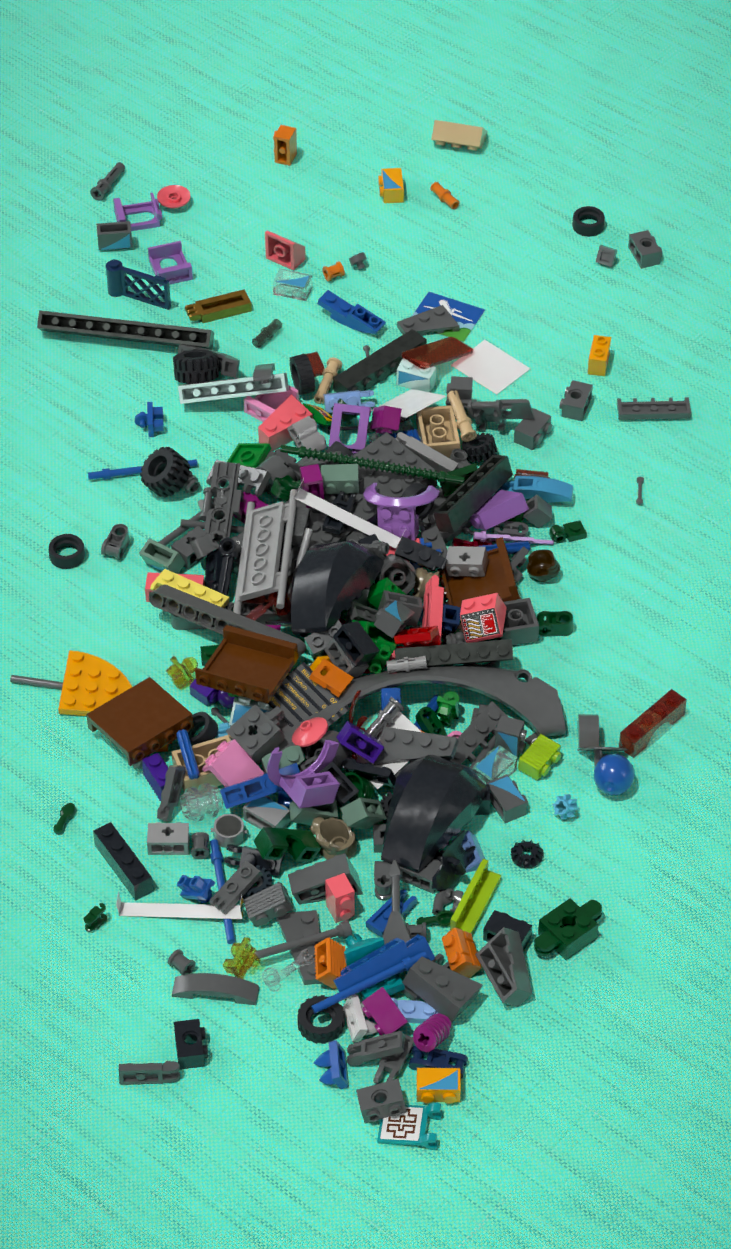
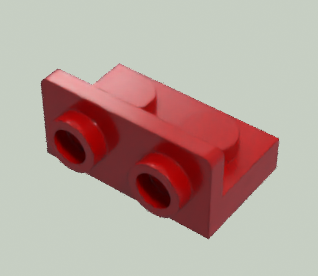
[394,626,441,648]

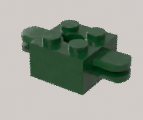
[534,898,602,960]

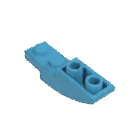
[497,476,573,503]

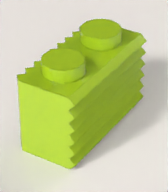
[518,734,562,780]

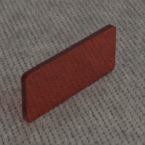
[401,337,474,369]

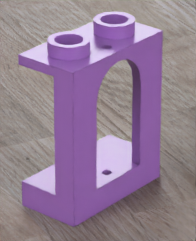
[113,193,162,231]
[148,241,193,287]
[329,403,372,454]

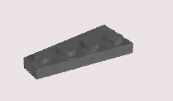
[373,727,459,765]
[275,910,322,985]

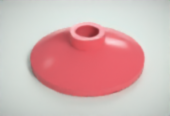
[157,185,191,208]
[292,717,328,747]

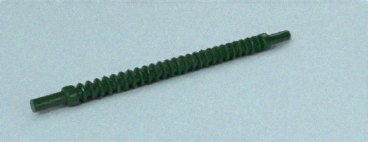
[280,445,464,484]

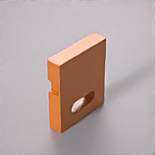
[309,658,354,698]

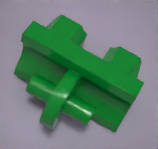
[367,636,396,674]
[436,691,460,727]

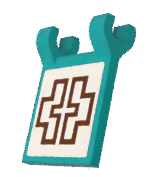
[377,1103,442,1150]

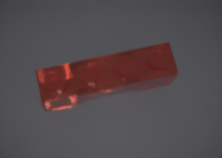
[619,689,687,758]

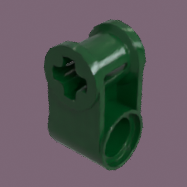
[537,611,573,637]

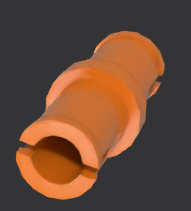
[430,182,460,209]

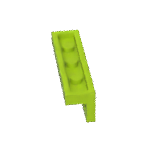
[450,859,501,935]

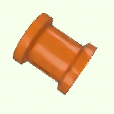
[322,261,345,281]

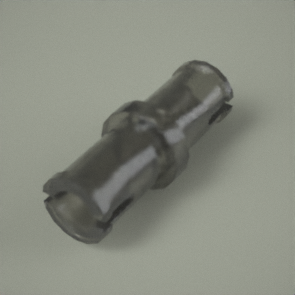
[252,319,282,348]

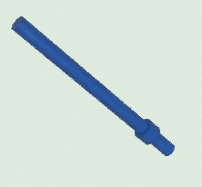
[88,459,197,480]
[210,839,235,944]
[311,951,428,1013]

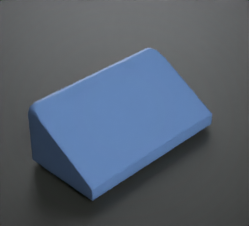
[452,830,485,873]

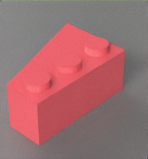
[258,394,313,451]

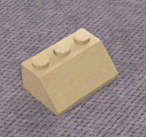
[431,120,487,151]

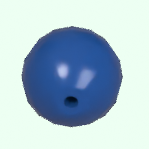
[593,754,635,795]

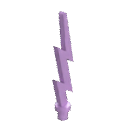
[473,531,554,545]

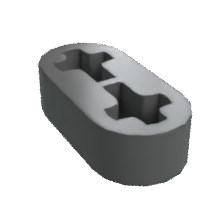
[493,521,529,537]

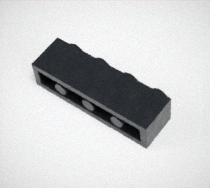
[93,822,153,901]

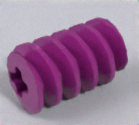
[413,1013,452,1052]

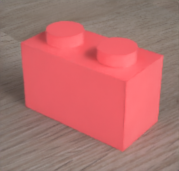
[325,873,355,923]

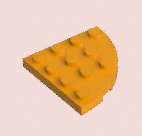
[58,650,132,716]

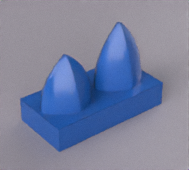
[313,1040,348,1089]

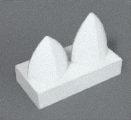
[343,995,378,1042]

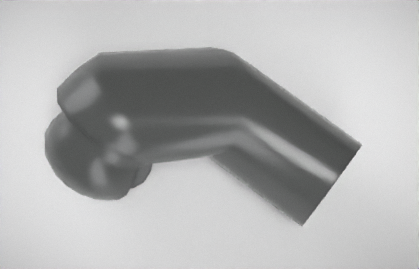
[432,888,455,915]

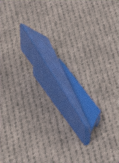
[333,935,435,992]

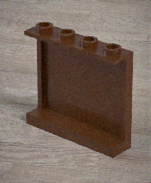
[437,537,520,607]
[195,625,298,704]
[86,677,194,766]

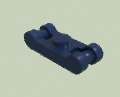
[408,1045,468,1079]

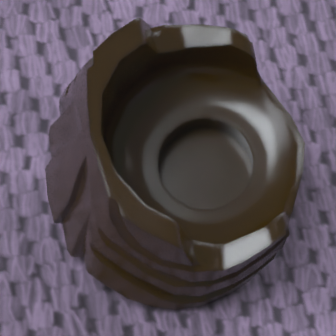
[527,549,561,582]

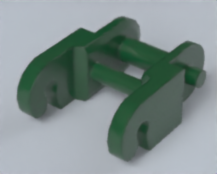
[84,903,107,932]

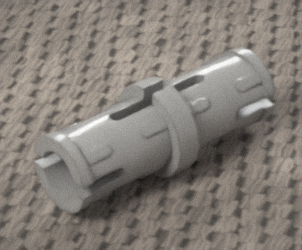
[386,656,427,673]

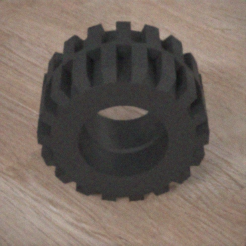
[173,350,219,384]
[140,447,190,498]

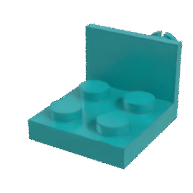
[344,933,405,1000]

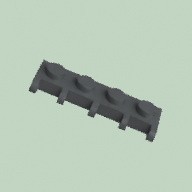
[617,397,691,420]
[206,460,271,496]
[448,701,508,764]

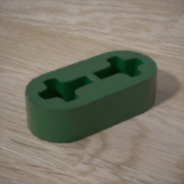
[416,707,446,736]

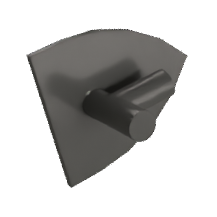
[577,747,628,767]

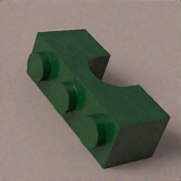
[254,827,321,862]

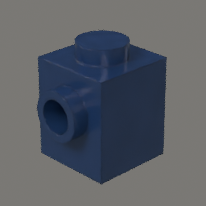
[441,604,461,634]

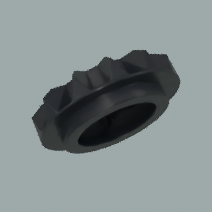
[511,839,543,868]

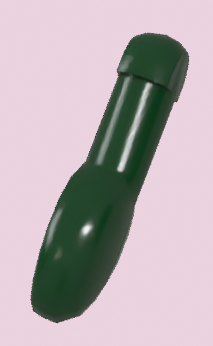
[53,803,76,834]
[416,910,454,926]

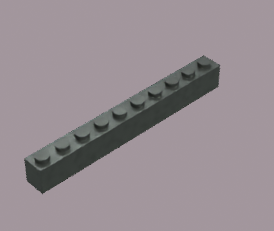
[37,310,214,350]

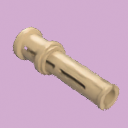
[314,357,343,404]
[447,390,477,442]

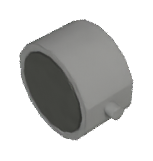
[211,814,247,848]

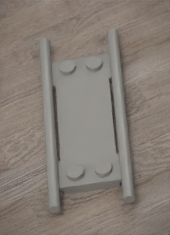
[233,489,297,614]

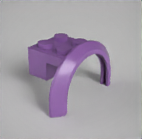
[364,483,440,541]
[267,740,340,808]

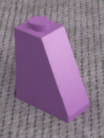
[470,490,529,530]

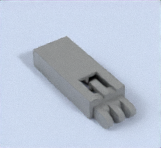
[396,432,458,472]

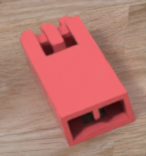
[422,575,444,639]

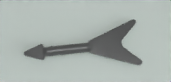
[383,860,412,944]

